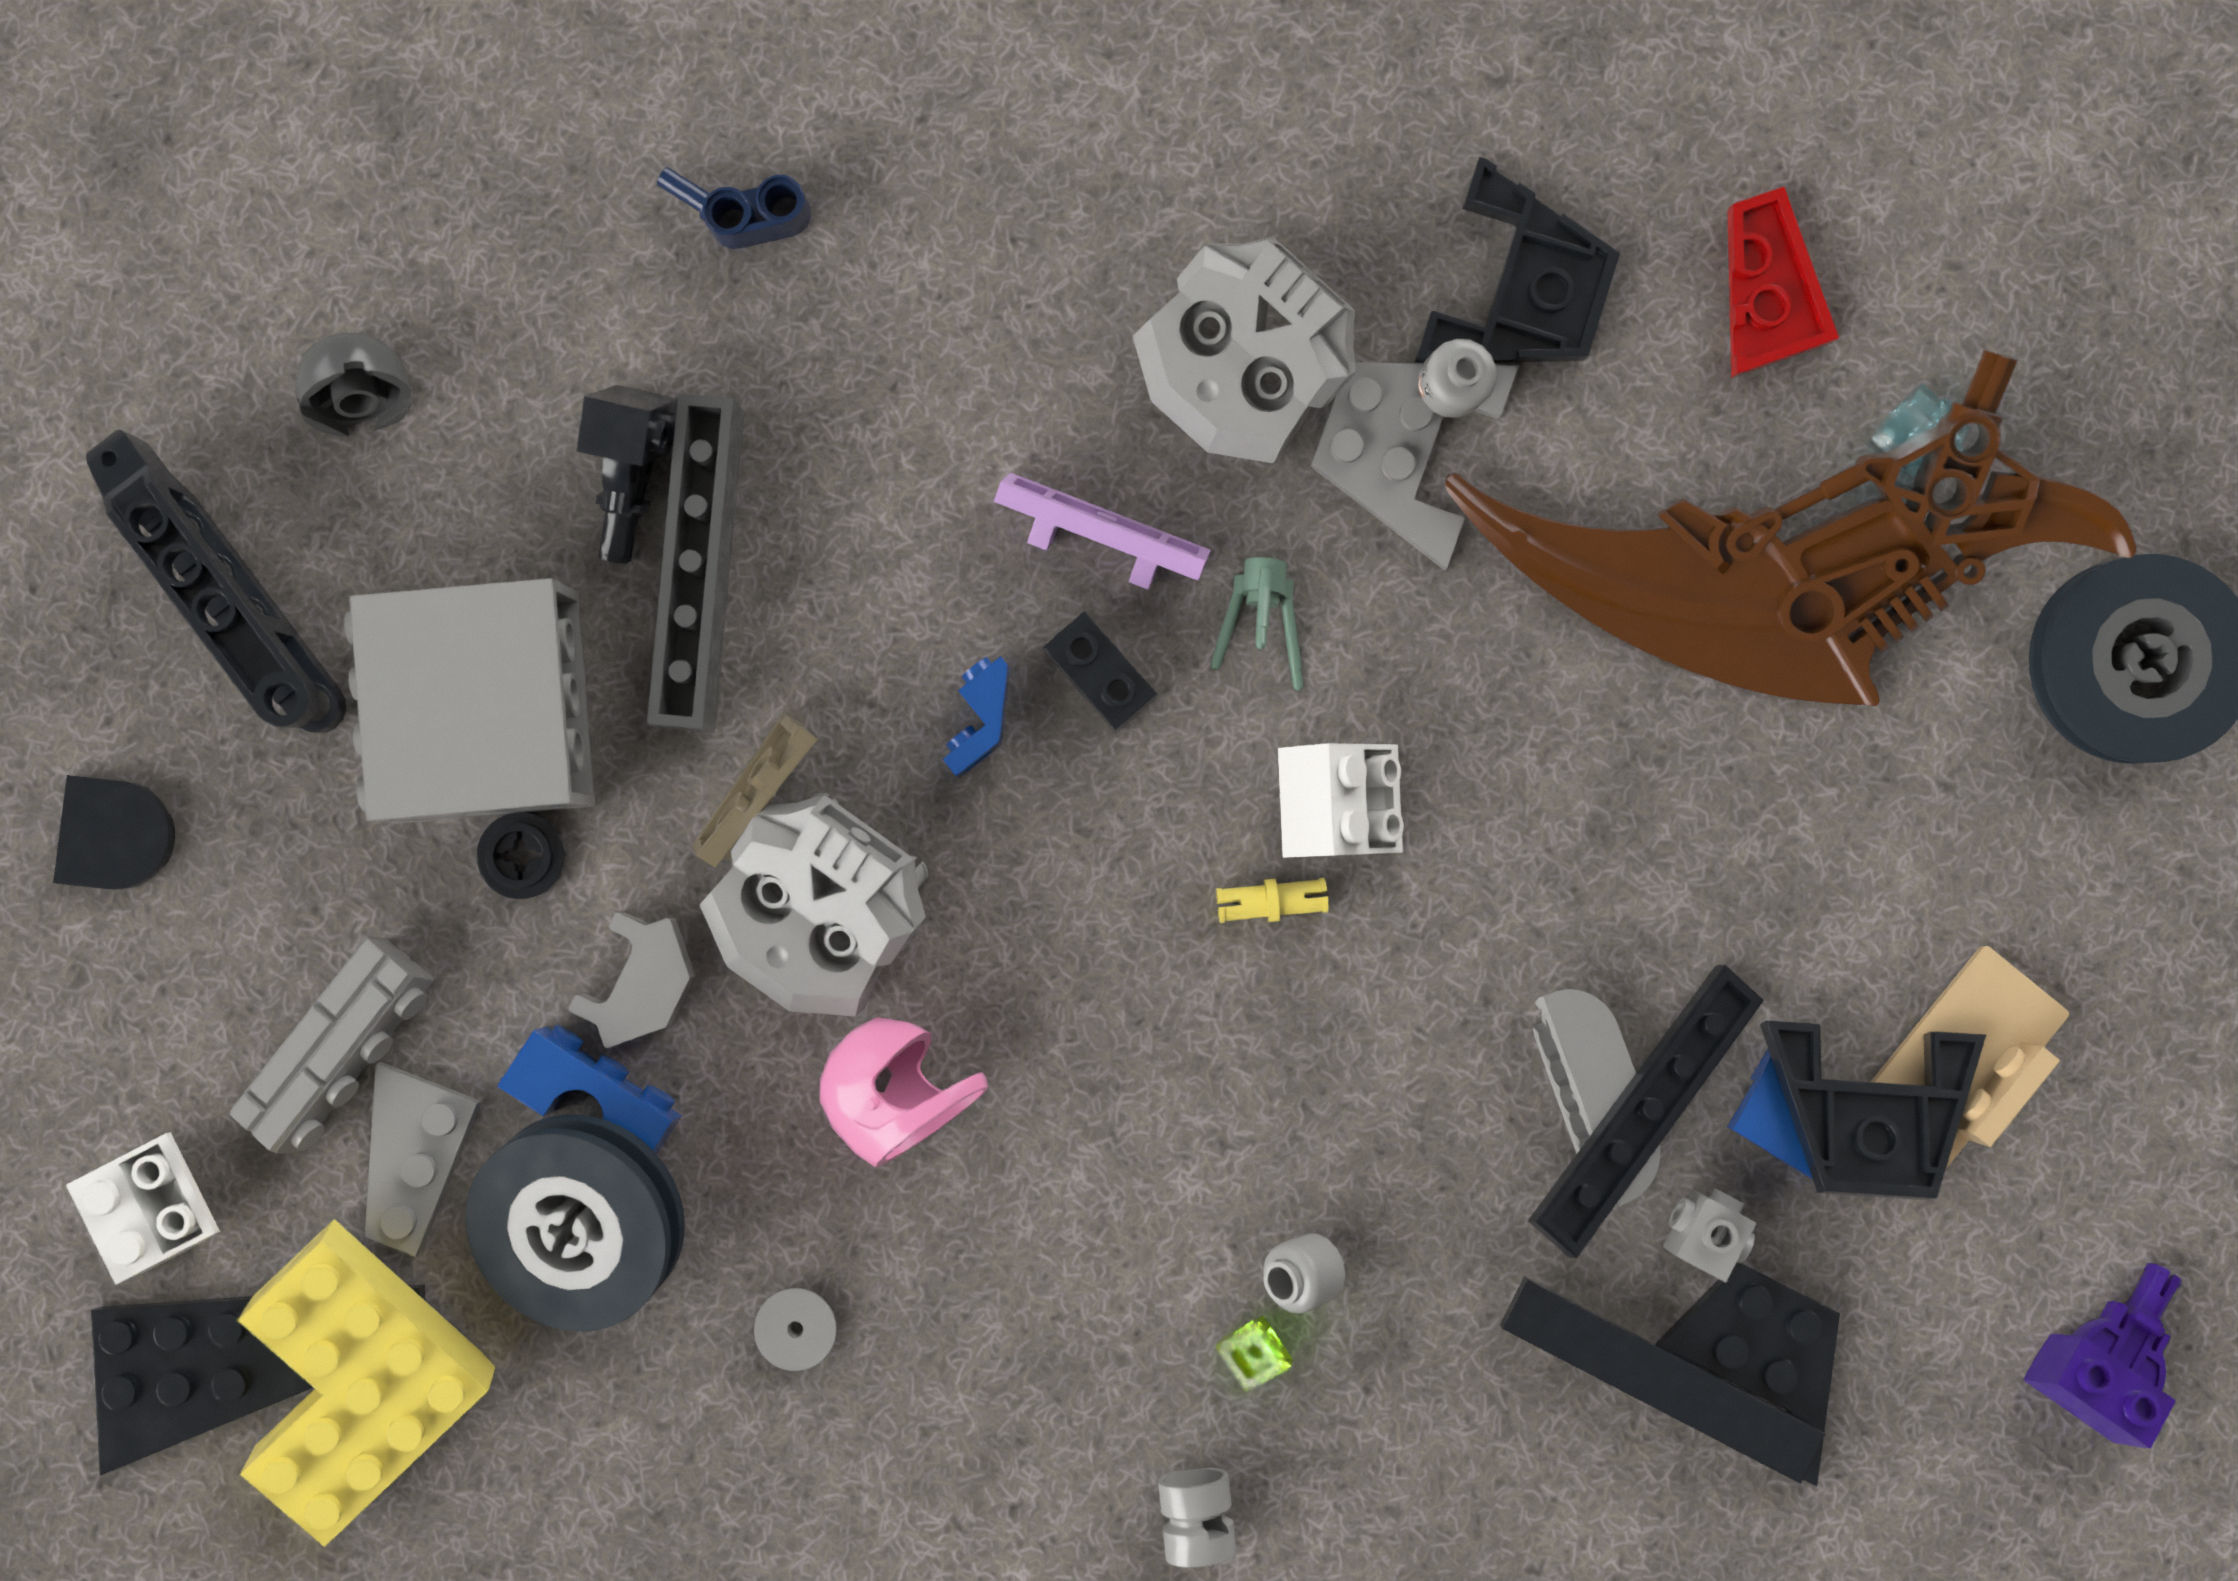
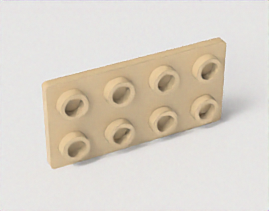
[1870,946,2069,1169]

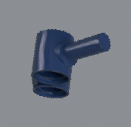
[657,167,811,249]

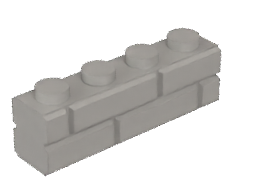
[229,936,434,1153]

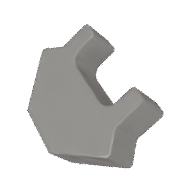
[569,912,696,1048]

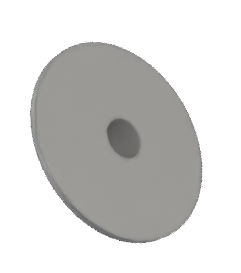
[754,1288,837,1371]

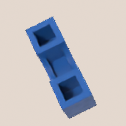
[497,1025,682,1155]

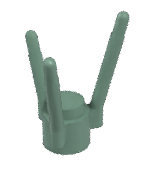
[1210,557,1303,691]

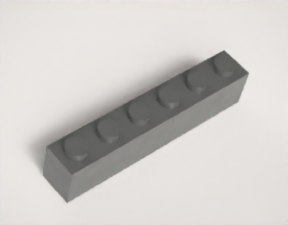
[647,393,745,733]

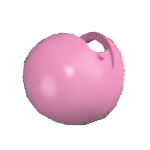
[820,1017,988,1167]

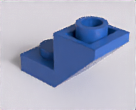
[942,656,1010,778]

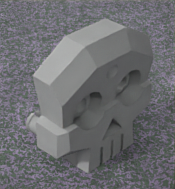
[1133,237,1356,464]
[699,793,928,1017]

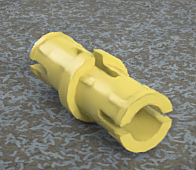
[1216,877,1329,923]

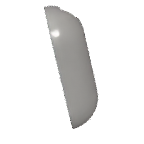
[1533,989,1661,1206]

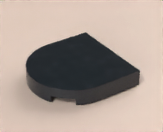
[53,775,175,890]

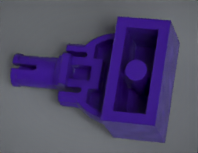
[2023,1263,2182,1449]

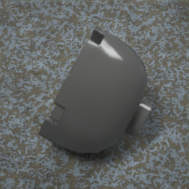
[295,332,411,436]

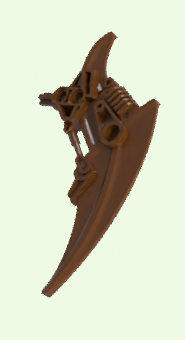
[1445,350,2137,707]

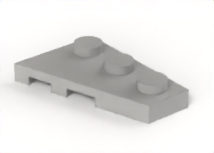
[365,1062,482,1257]

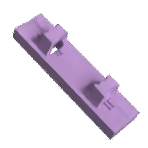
[994,472,1211,589]

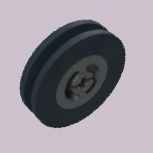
[2029,554,2238,764]

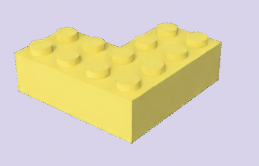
[238,1219,495,1547]

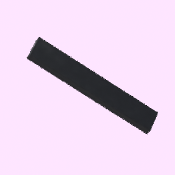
[1528,965,1764,1259]
[1500,1276,1825,1484]

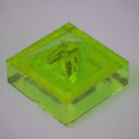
[1215,1315,1294,1392]

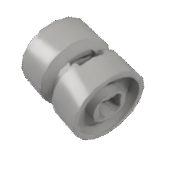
[1158,1467,1237,1567]

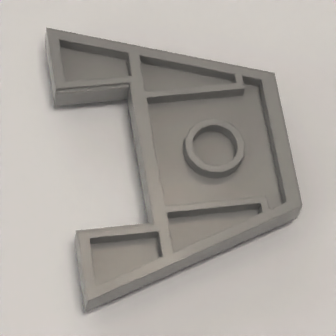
[1311,362,1519,571]

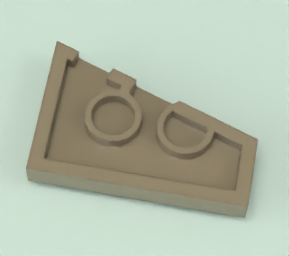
[692,712,818,868]

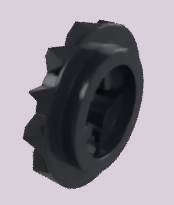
[476,812,567,899]

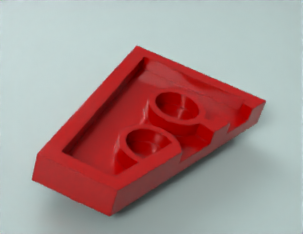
[1727,186,1839,378]

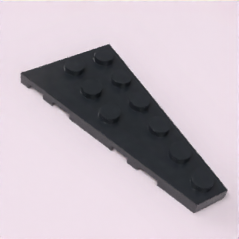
[91,1284,426,1476]

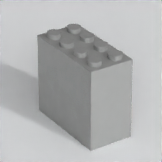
[344,578,596,823]

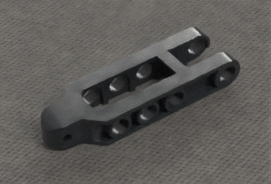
[86,430,346,733]

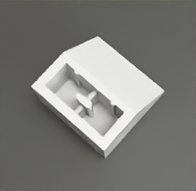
[1278,743,1404,858]
[66,1132,220,1285]

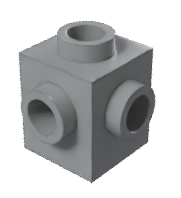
[1663,1188,1757,1283]

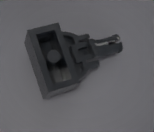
[576,385,678,564]

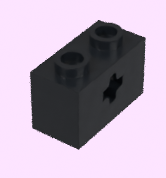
[1043,611,1157,734]

